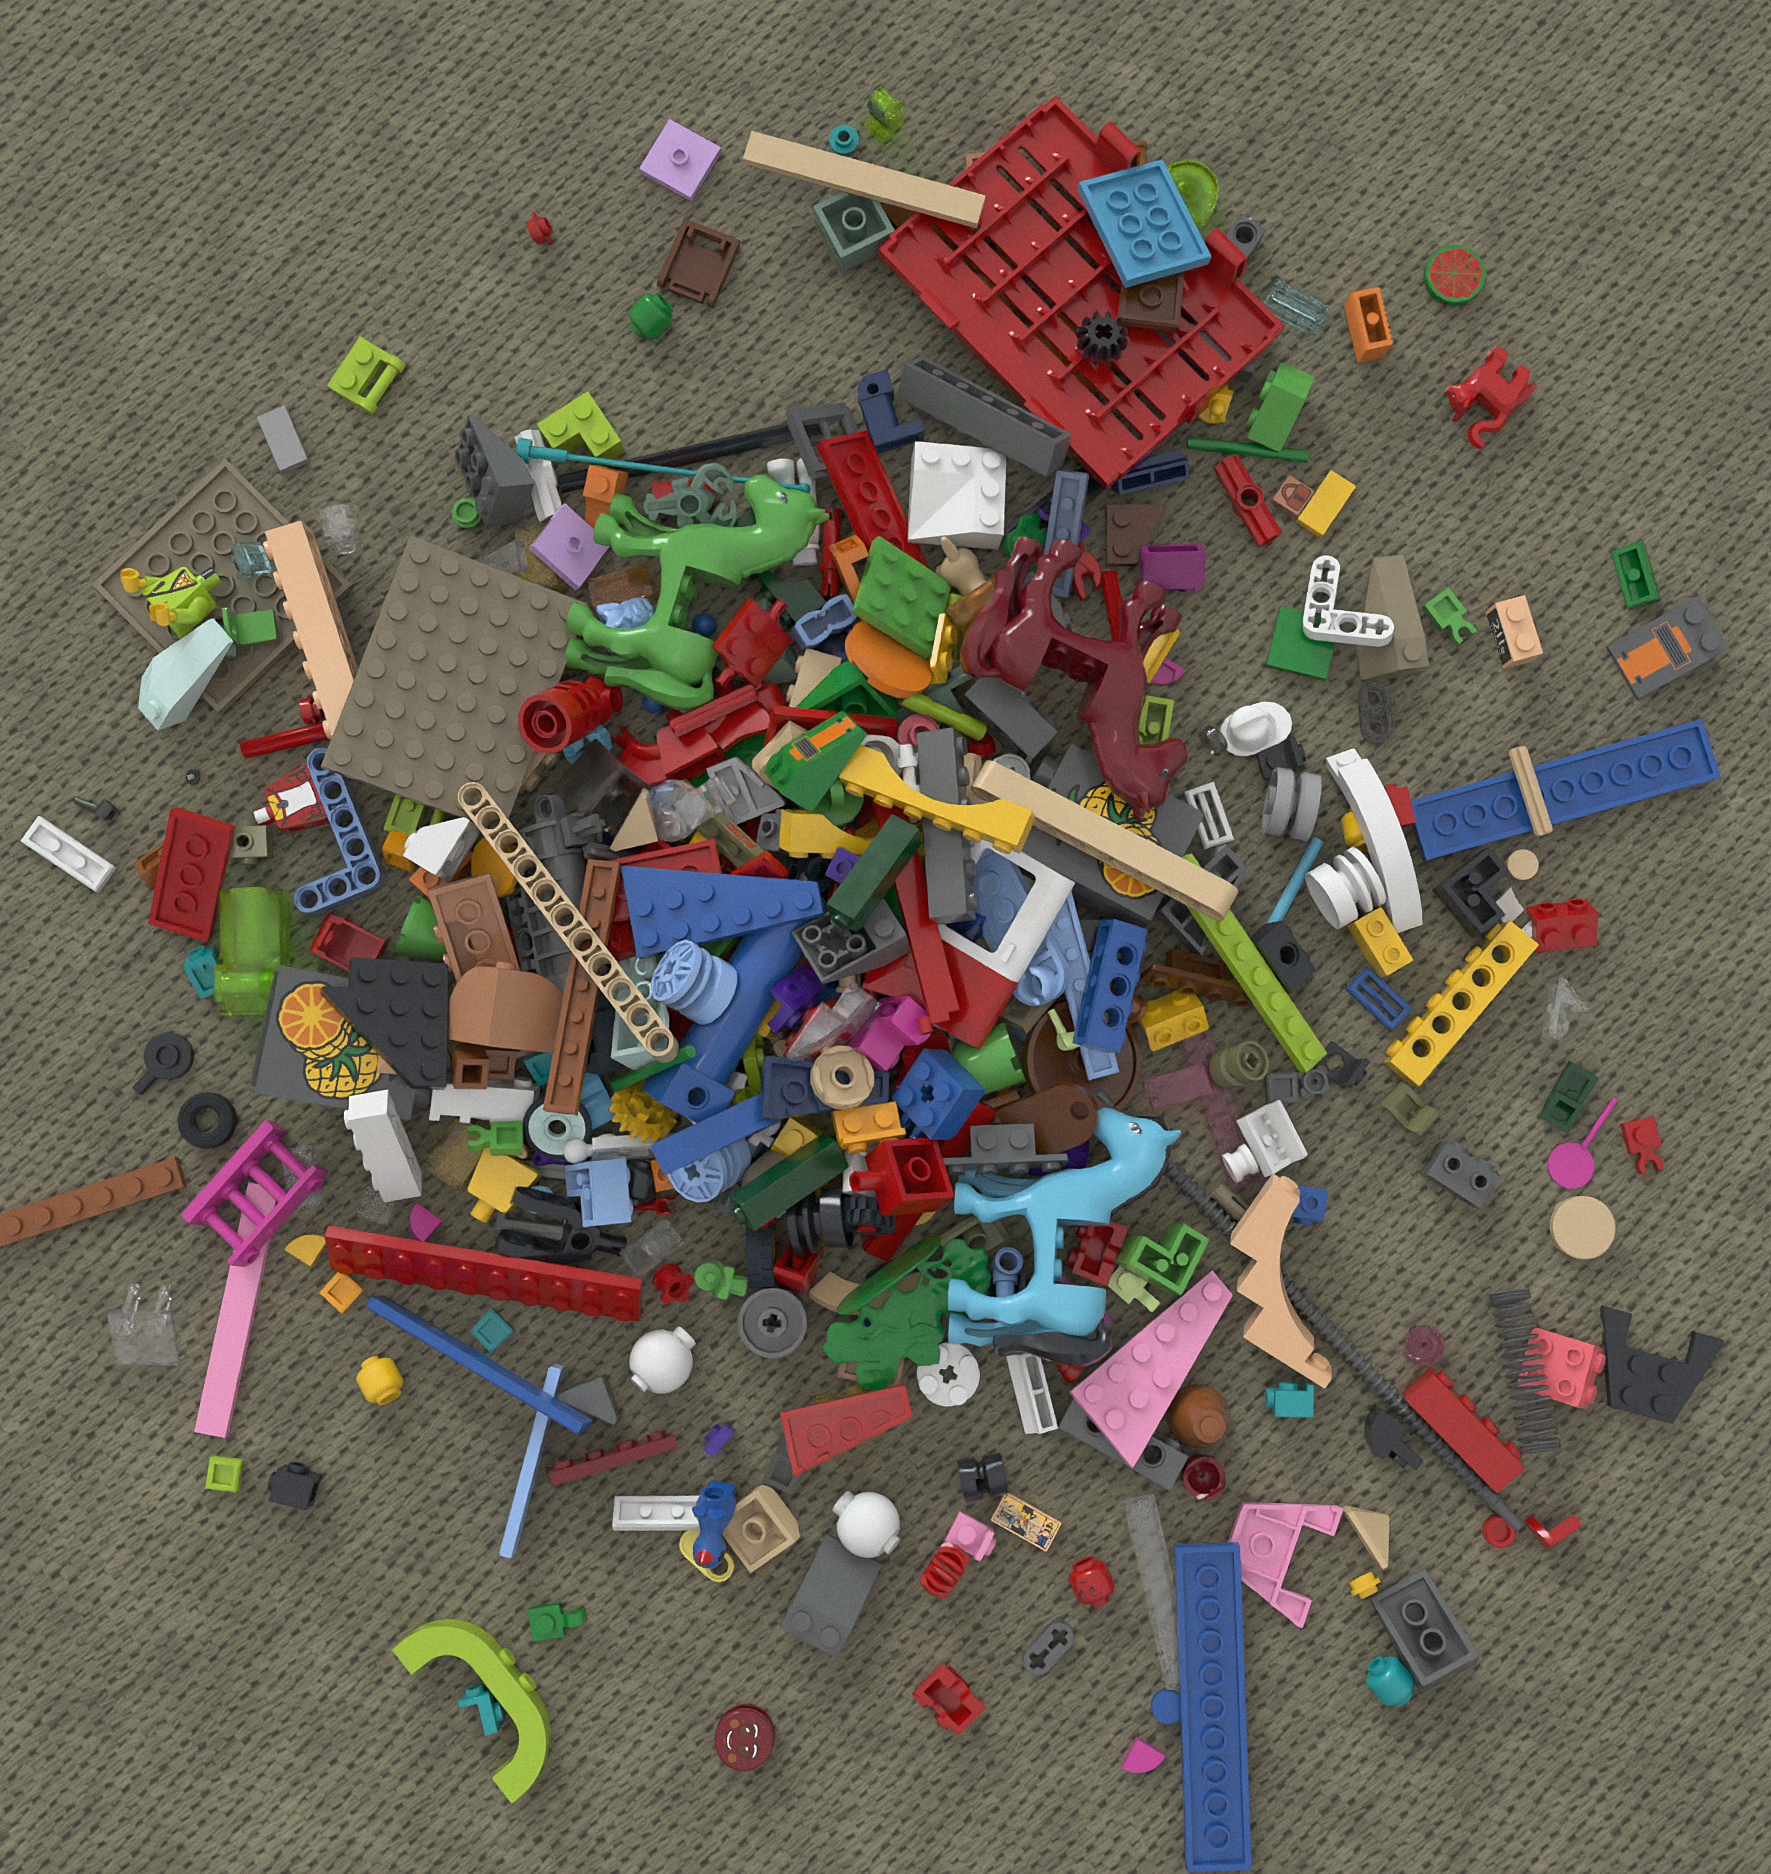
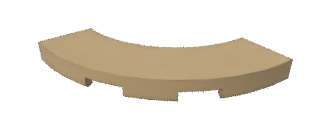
[809,1271,930,1318]

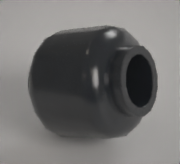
[626,1159,657,1207]

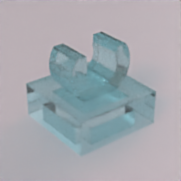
[230,542,272,578]

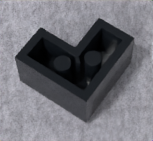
[1432,847,1509,937]

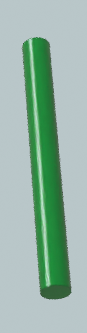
[1187,436,1309,463]
[611,1045,696,1091]

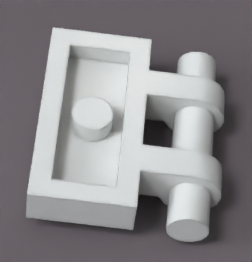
[898,744,921,793]

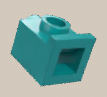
[1264,1381,1314,1417]

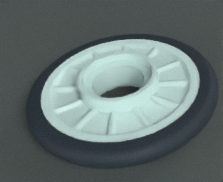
[523,1096,592,1160]

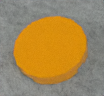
[471,837,519,898]

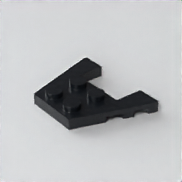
[1600,1305,1724,1424]

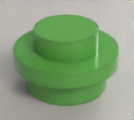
[452,498,482,529]

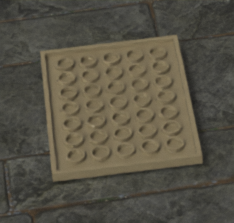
[321,535,588,829]

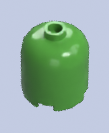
[951,1022,1026,1096]

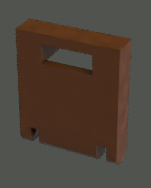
[657,218,740,308]

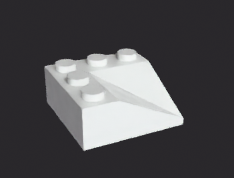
[907,441,1006,550]

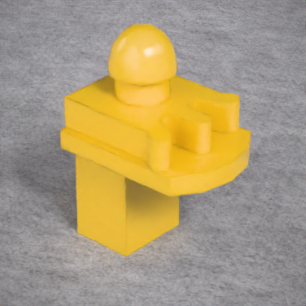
[1199,378,1233,423]

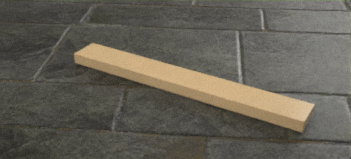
[743,131,986,228]

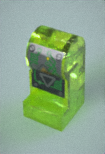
[864,86,903,145]

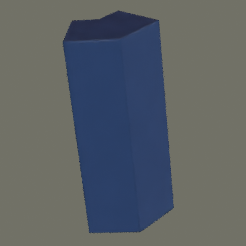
[1111,449,1190,495]

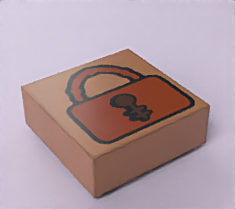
[1271,475,1314,519]

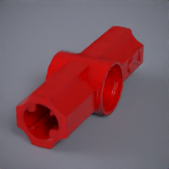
[1213,454,1282,548]

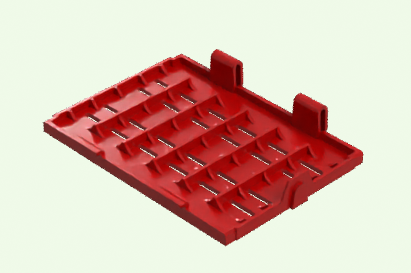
[877,96,1285,490]

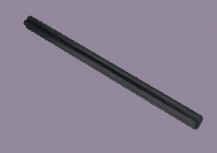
[557,423,822,493]

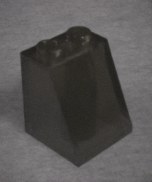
[555,738,655,837]

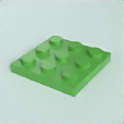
[852,536,951,659]

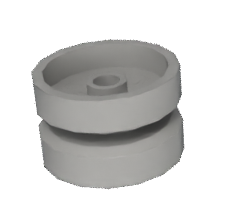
[1262,767,1322,842]

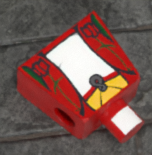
[254,764,330,833]

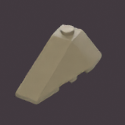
[1356,554,1429,681]

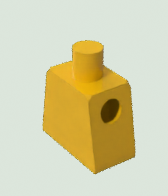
[467,1148,543,1223]

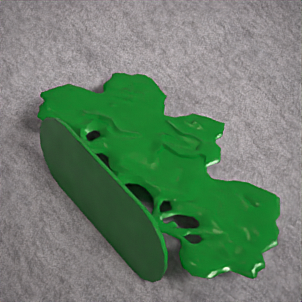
[822,1235,992,1391]

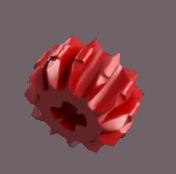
[920,1541,970,1599]

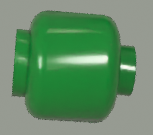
[629,293,674,339]

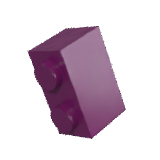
[1139,544,1206,593]

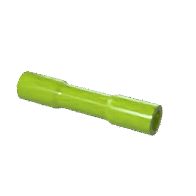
[898,693,987,741]

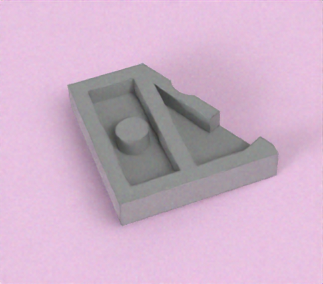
[706,757,787,825]

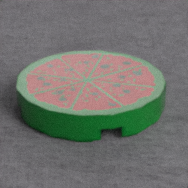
[1423,245,1486,307]

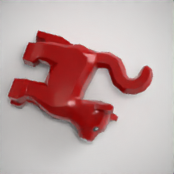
[1445,346,1537,449]

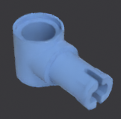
[989,1247,1023,1297]

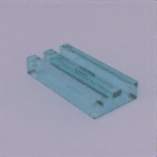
[1263,279,1330,336]

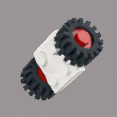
[841,1106,902,1236]

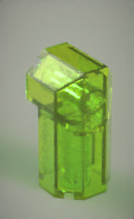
[214,887,290,1017]

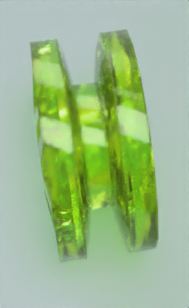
[1167,160,1219,229]

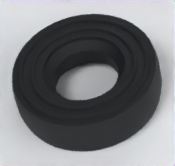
[178,1092,237,1149]

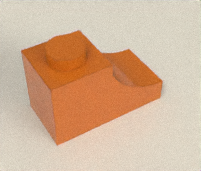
[583,465,629,528]

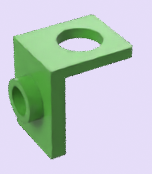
[222,608,278,647]

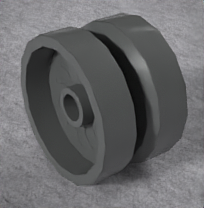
[738,1285,809,1358]

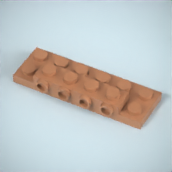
[427,871,534,1058]

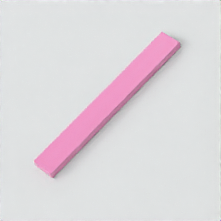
[194,1182,278,1438]

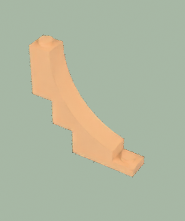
[1230,1174,1332,1389]

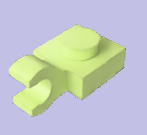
[1108,1266,1160,1312]

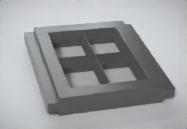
[785,402,859,481]
[495,1159,577,1240]

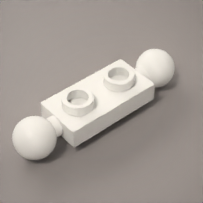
[563,1132,675,1164]

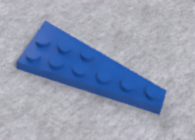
[621,866,825,960]

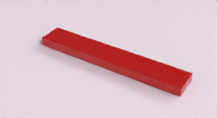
[861,1100,997,1261]

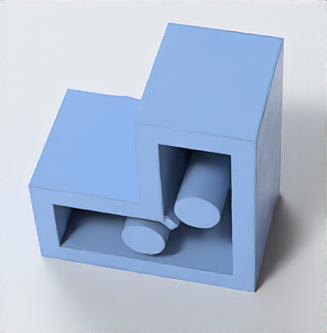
[565,1158,633,1227]

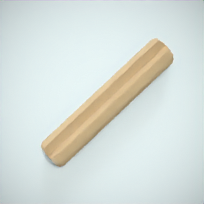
[1509,746,1553,836]

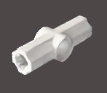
[514,429,562,525]

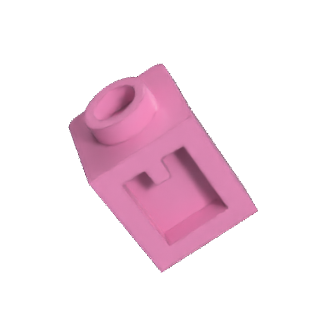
[945,1510,997,1562]

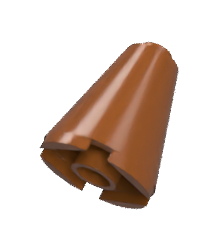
[1167,1384,1230,1449]

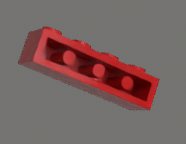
[1403,1367,1525,1493]

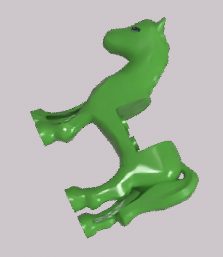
[565,474,829,712]

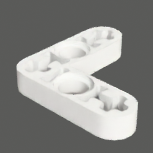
[1303,556,1394,647]

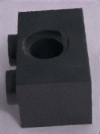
[1250,920,1316,994]

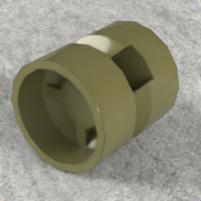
[1209,1041,1269,1089]

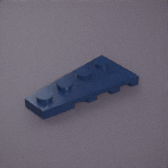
[759,1056,889,1121]

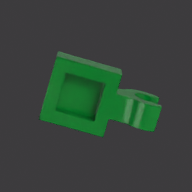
[528,1602,587,1642]

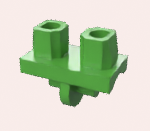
[694,1260,748,1300]

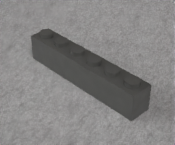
[897,356,1072,476]
[917,727,979,925]

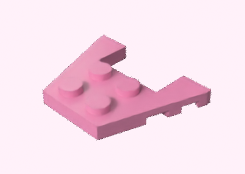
[1228,1502,1343,1628]

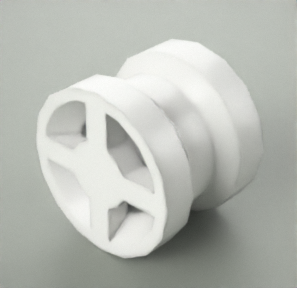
[1222,1144,1259,1183]

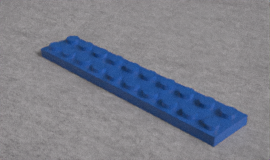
[1411,719,1721,862]
[1174,1542,1252,1872]

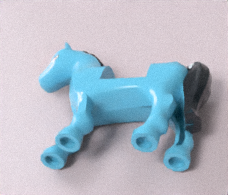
[948,1108,1181,1366]

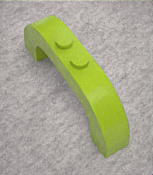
[392,1619,551,1804]

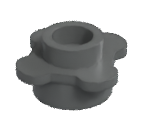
[1297,1065,1331,1098]

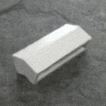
[1006,1352,1058,1434]

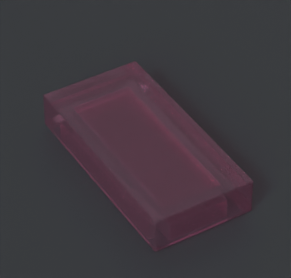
[1144,1063,1214,1111]

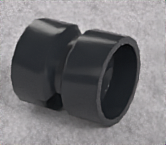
[957,1452,1009,1502]

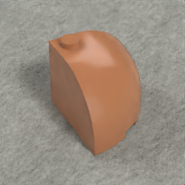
[447,961,563,1053]

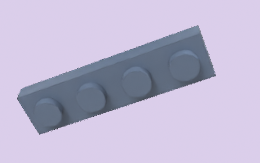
[1044,469,1089,598]

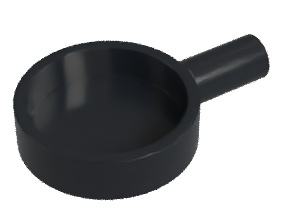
[132,1033,194,1095]

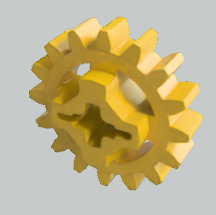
[608,1080,677,1143]

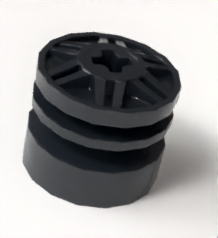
[786,1183,854,1255]

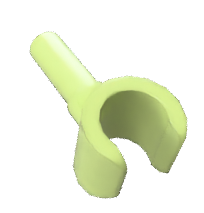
[1048,1009,1080,1051]

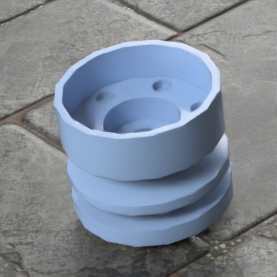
[651,940,737,1025]
[668,1138,751,1203]

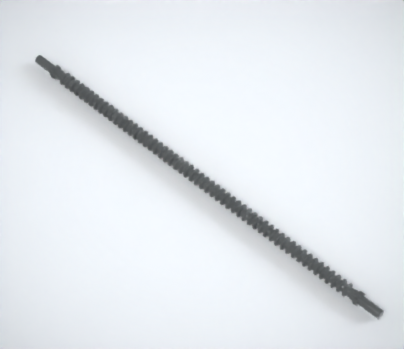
[1095,1089,1524,1532]

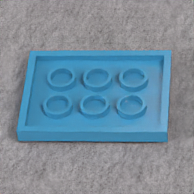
[1077,159,1211,288]

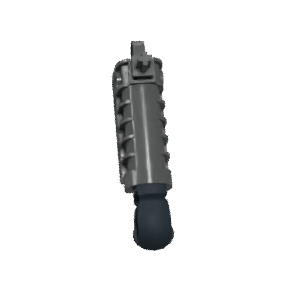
[506,794,622,1074]

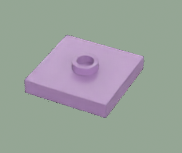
[639,119,722,202]
[528,503,610,590]

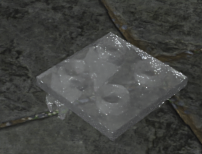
[107,1284,180,1366]

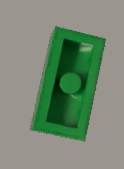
[1611,541,1662,609]

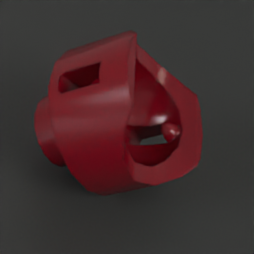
[1181,1453,1226,1501]

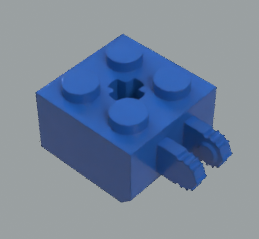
[891,1049,986,1140]

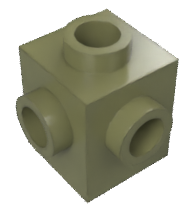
[229,820,273,865]

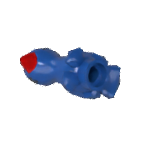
[692,1480,737,1569]

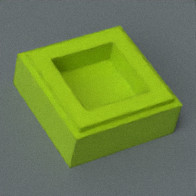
[205,1455,244,1493]

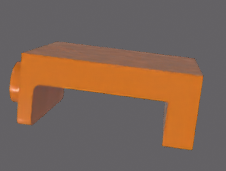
[828,534,869,621]

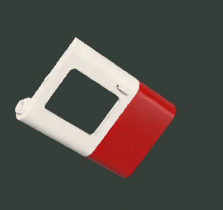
[891,839,1075,1049]

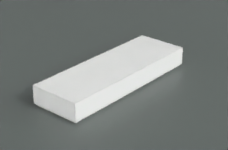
[21,816,117,893]
[612,1496,700,1531]

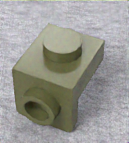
[1381,1082,1439,1136]

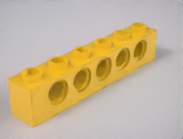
[1383,920,1539,1087]

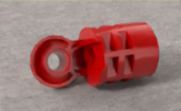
[518,676,623,754]

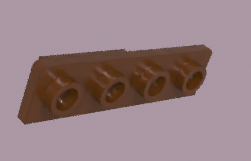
[1139,949,1252,1007]

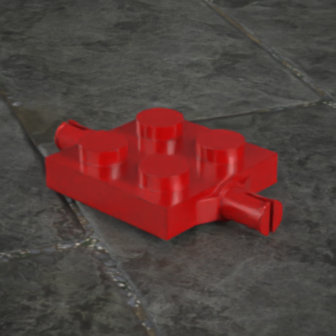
[711,598,793,689]

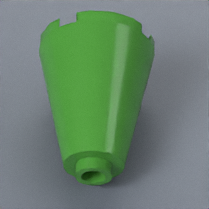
[394,895,447,962]

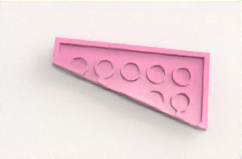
[1069,1270,1233,1468]

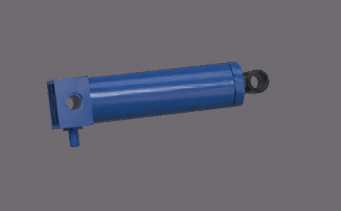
[641,853,834,1123]

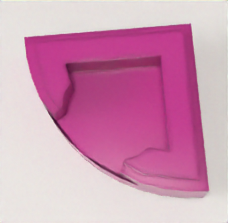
[1149,657,1186,686]
[410,1203,442,1242]
[1121,1737,1166,1773]

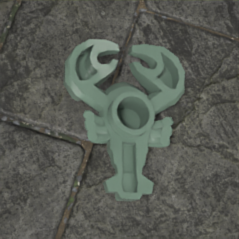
[643,463,738,528]

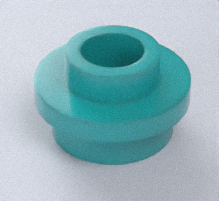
[829,125,859,156]

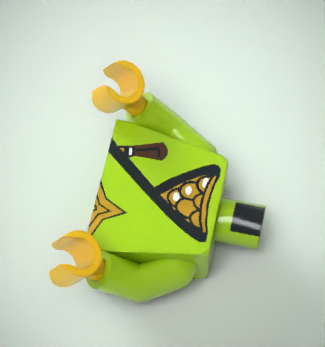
[120,567,222,639]

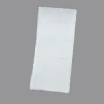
[1496,888,1532,937]

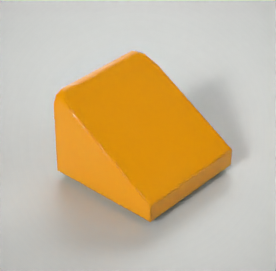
[382,830,416,872]

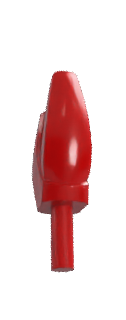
[1072,541,1101,601]

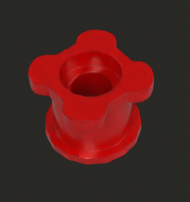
[652,1263,693,1304]

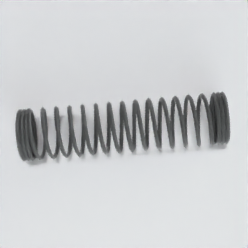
[1489,1288,1562,1455]

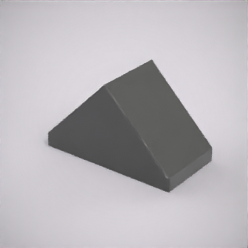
[557,1374,621,1425]

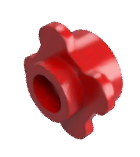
[526,212,553,245]

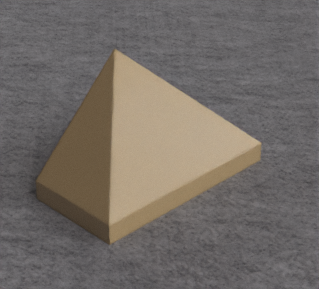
[610,788,658,851]
[1343,1505,1389,1569]

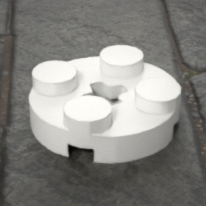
[917,1342,980,1406]

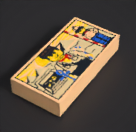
[990,1492,1062,1552]

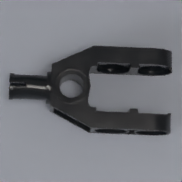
[494,1186,627,1265]

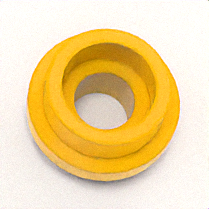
[1349,1571,1381,1599]

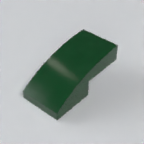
[1539,1061,1599,1133]

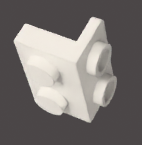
[1237,1100,1308,1177]

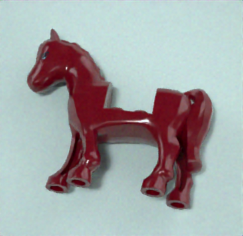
[960,537,1188,821]

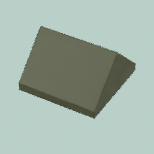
[938,1214,1014,1261]

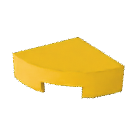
[284,1234,326,1266]

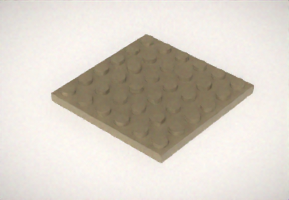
[92,459,354,715]

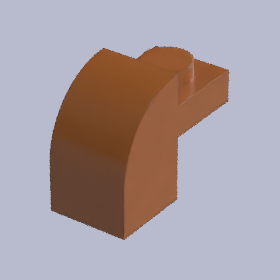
[451,1042,517,1089]

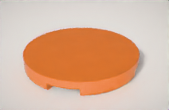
[845,621,932,699]

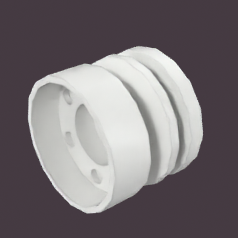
[1305,847,1386,930]

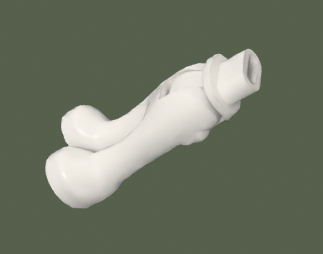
[767,456,823,566]

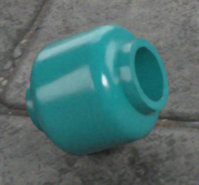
[1366,1656,1414,1707]

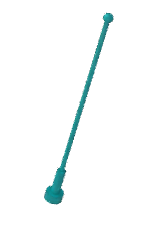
[516,438,810,493]

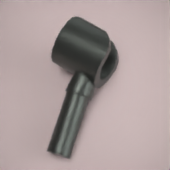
[74,797,119,821]

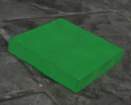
[1265,606,1335,681]

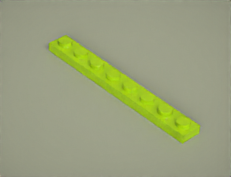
[1182,853,1327,1073]

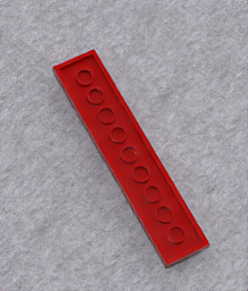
[324,1226,642,1322]

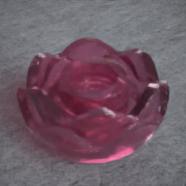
[1405,1325,1445,1365]

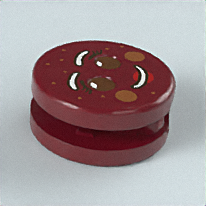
[714,1704,775,1771]

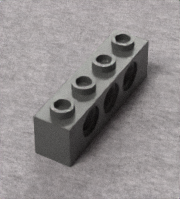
[1057,1395,1188,1490]

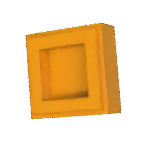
[319,1272,366,1314]

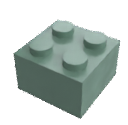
[813,191,895,273]

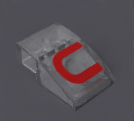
[786,982,881,1063]

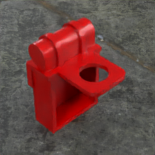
[309,912,389,971]

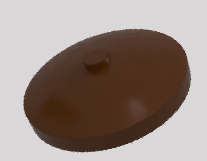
[1023,1000,1142,1116]

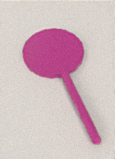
[1548,1097,1618,1189]

